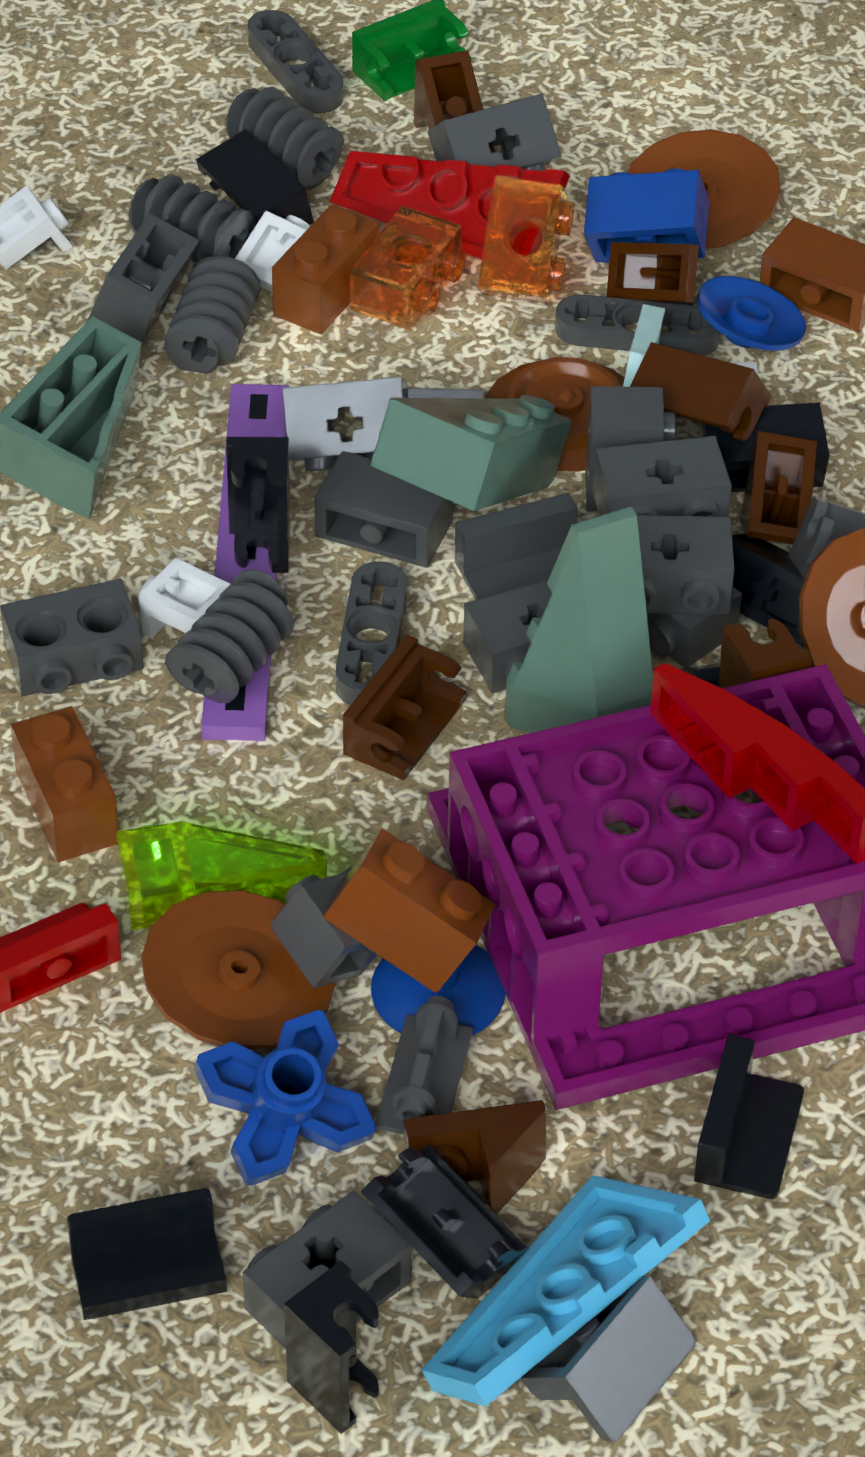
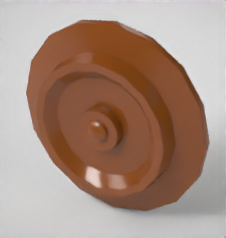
[627,129,781,249]
[484,357,625,472]
[799,529,865,707]
[141,890,335,1049]

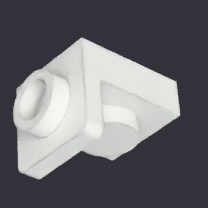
[0,185,73,270]
[235,211,310,292]
[138,558,230,638]

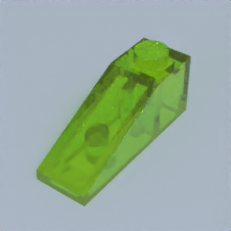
[116,821,327,931]

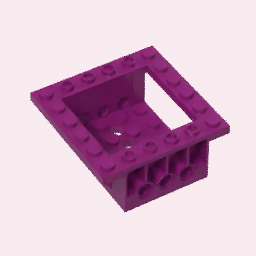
[427,664,865,1110]

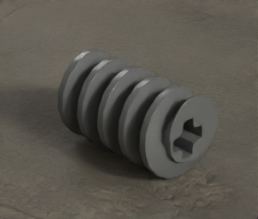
[226,87,344,189]
[128,174,253,263]
[164,256,261,374]
[165,569,294,703]

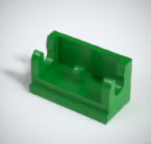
[352,0,472,101]

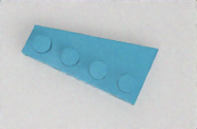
[421,1175,710,1407]

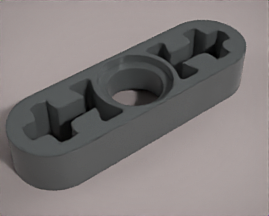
[248,10,343,113]
[555,295,720,356]
[336,561,407,705]

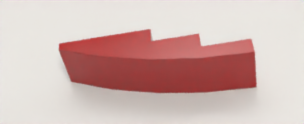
[650,663,865,865]

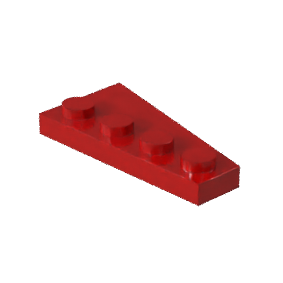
[329,151,570,278]

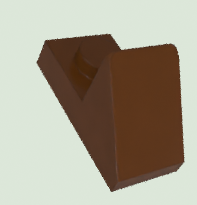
[414,50,495,153]
[403,1100,546,1213]

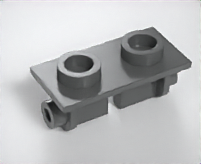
[375,996,473,1134]

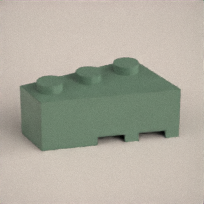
[0,316,142,518]
[370,395,572,511]

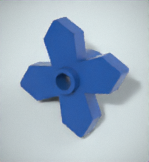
[194,1010,376,1186]

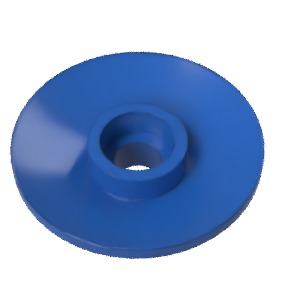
[697,276,806,351]
[371,945,505,1036]

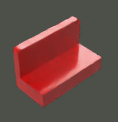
[0,903,121,1013]

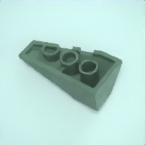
[505,507,653,733]

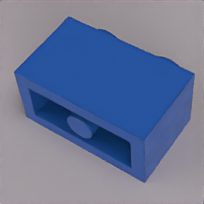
[584,168,709,263]

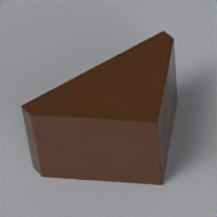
[607,242,699,305]
[739,431,817,545]

